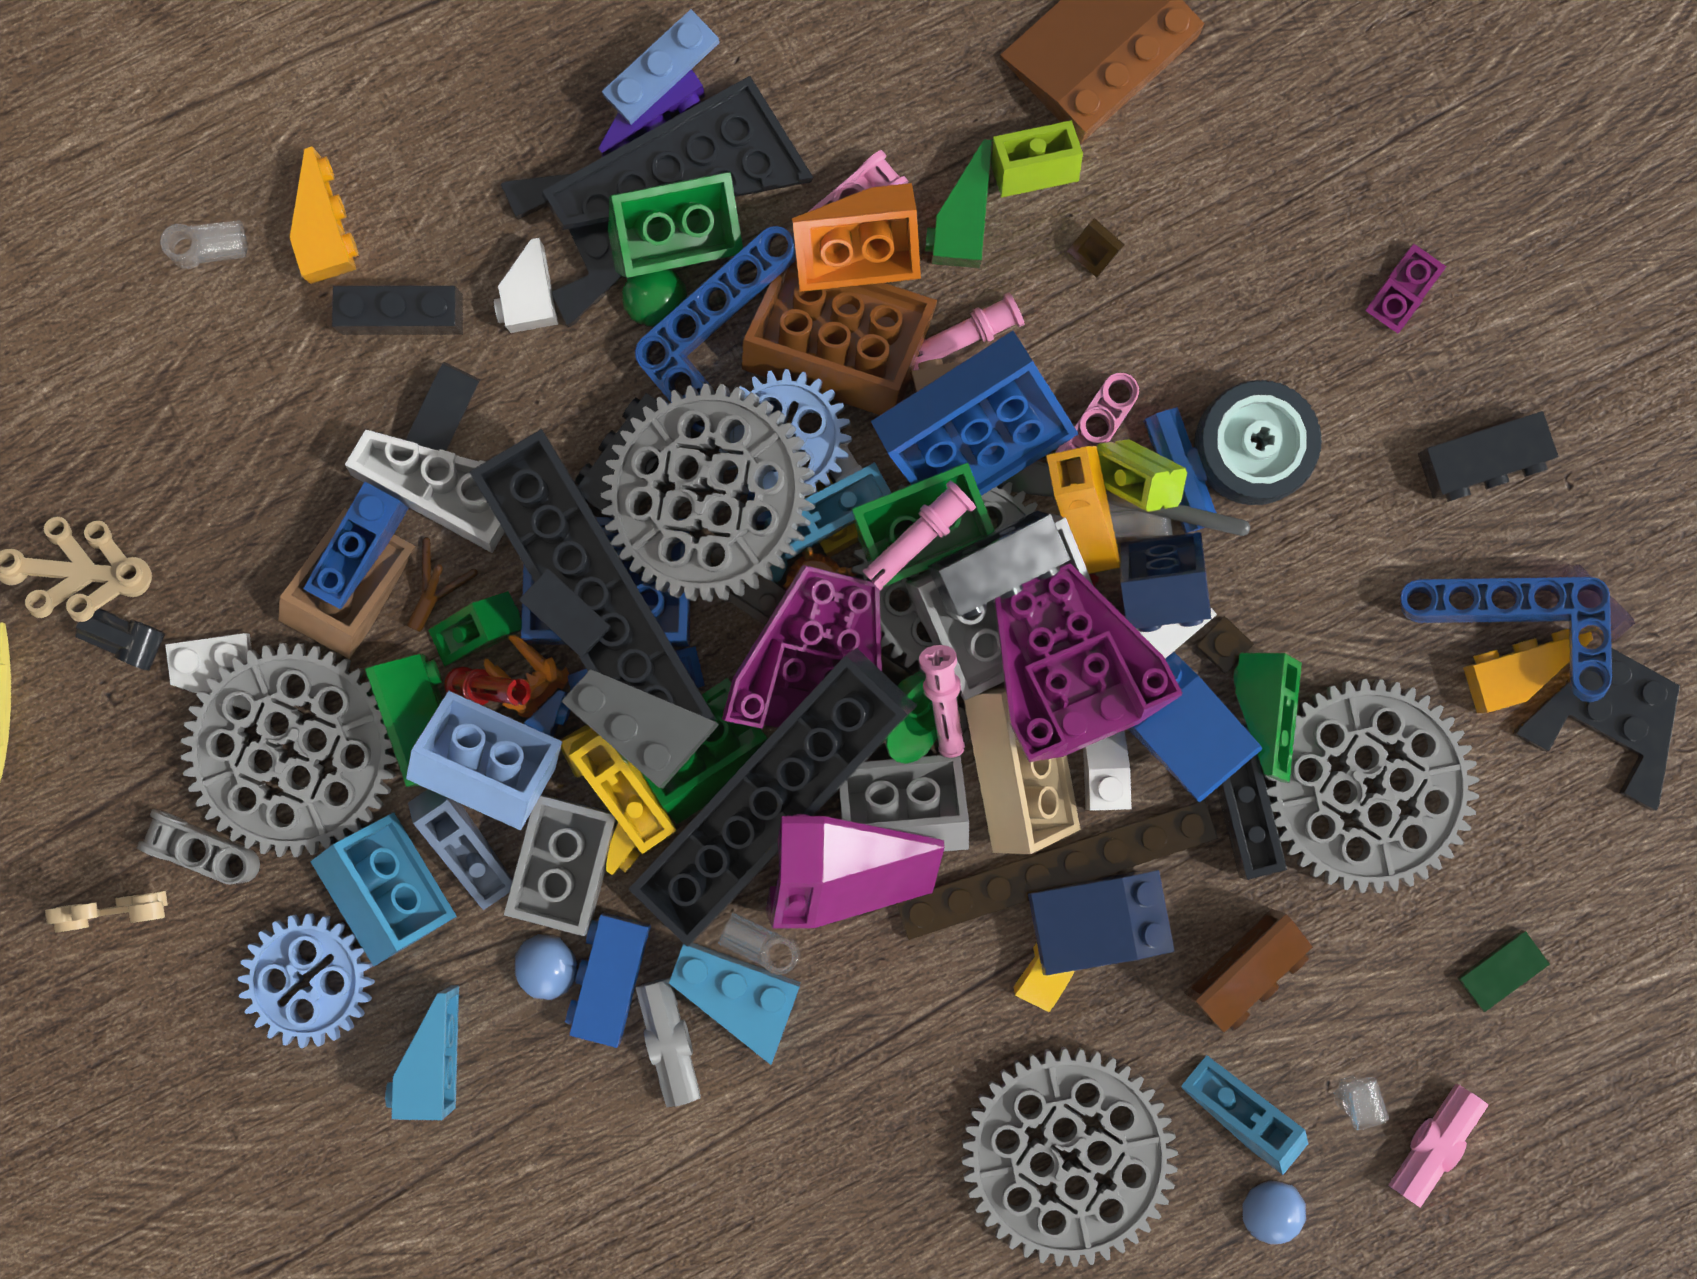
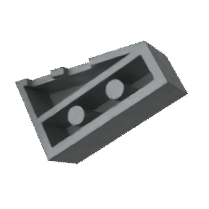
[562,669,719,789]

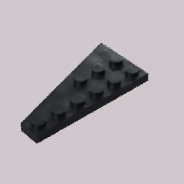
[542,76,813,230]

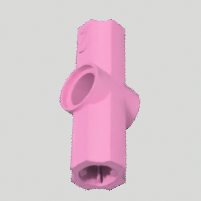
[1388,1083,1488,1208]

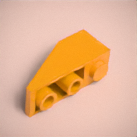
[290,147,358,284]
[1046,446,1121,574]
[1463,628,1593,713]

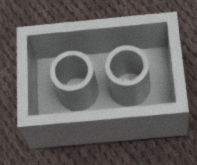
[839,755,969,851]
[504,794,618,936]

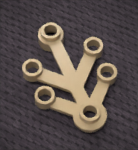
[0,517,152,622]
[45,891,168,933]

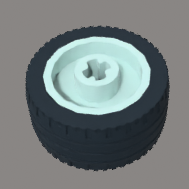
[1194,380,1322,505]

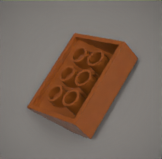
[1000,0,1205,144]
[742,252,937,415]

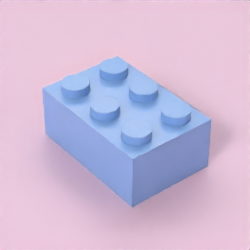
[406,691,562,830]

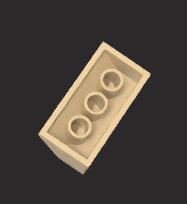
[964,681,1081,854]

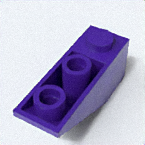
[599,69,705,157]

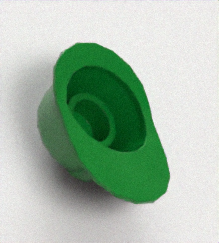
[886,671,959,764]

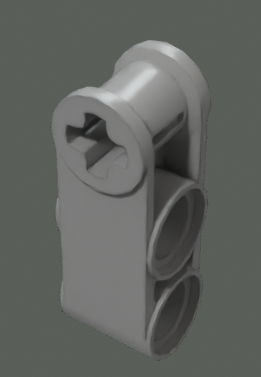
[136,809,260,885]

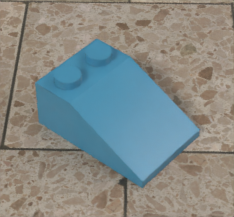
[385,985,459,1120]

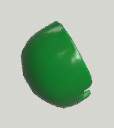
[622,269,687,327]

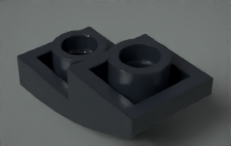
[406,362,481,451]

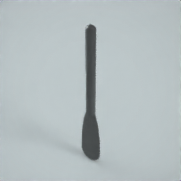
[997,460,1250,536]

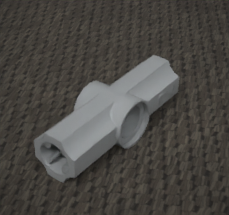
[636,978,701,1108]

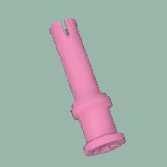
[914,292,1025,370]
[862,480,976,591]
[919,645,965,758]

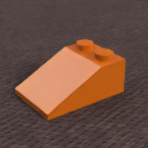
[792,183,921,292]

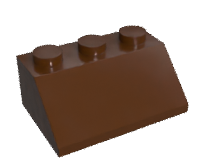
[1184,909,1313,1033]

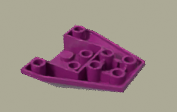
[994,563,1182,762]
[722,565,882,729]
[766,814,945,928]

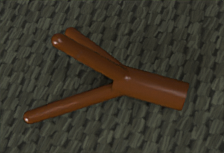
[407,537,478,632]

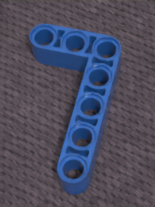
[635,226,796,433]
[1400,577,1612,702]

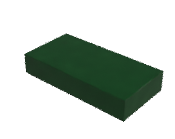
[1457,930,1550,1012]

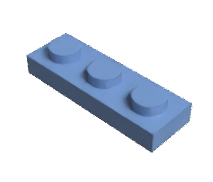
[602,9,720,125]

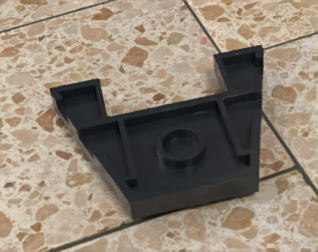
[501,173,624,328]
[1513,648,1680,811]

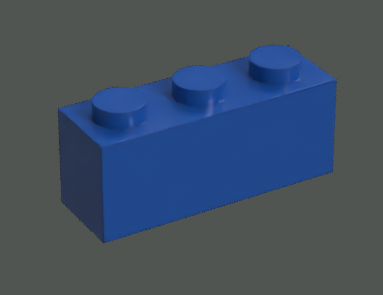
[565,912,651,1048]

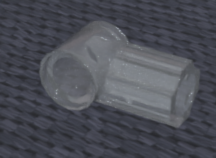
[160,220,248,269]
[1109,504,1173,540]
[718,912,800,975]
[1333,1076,1389,1130]

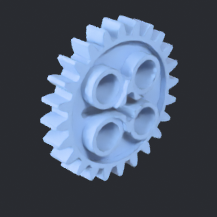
[719,369,852,495]
[238,913,375,1048]

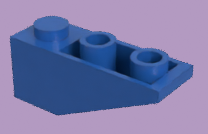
[303,482,409,609]

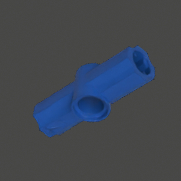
[1144,407,1217,534]

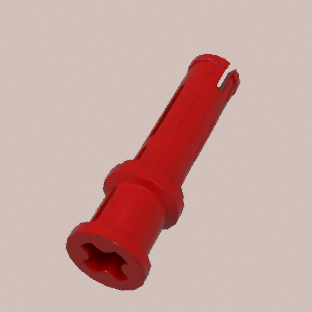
[444,667,531,706]

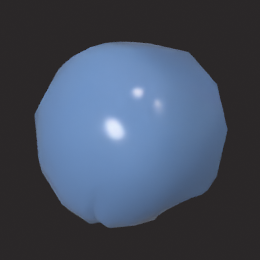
[515,934,577,1000]
[1243,1181,1306,1244]

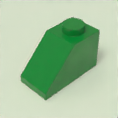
[428,591,522,667]

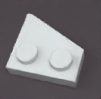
[165,633,251,711]

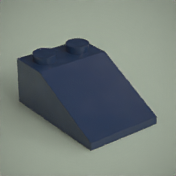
[1121,532,1212,632]
[1028,870,1175,976]

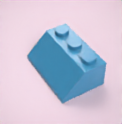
[310,813,457,967]

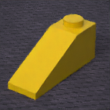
[569,729,676,854]

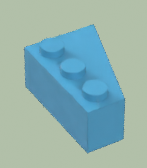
[669,943,801,1065]

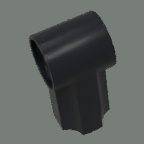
[75,608,166,671]

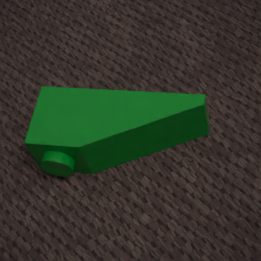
[925,139,992,268]
[1234,653,1302,783]

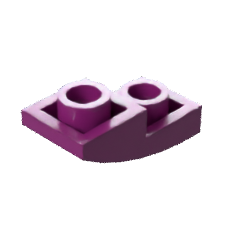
[1365,243,1447,334]

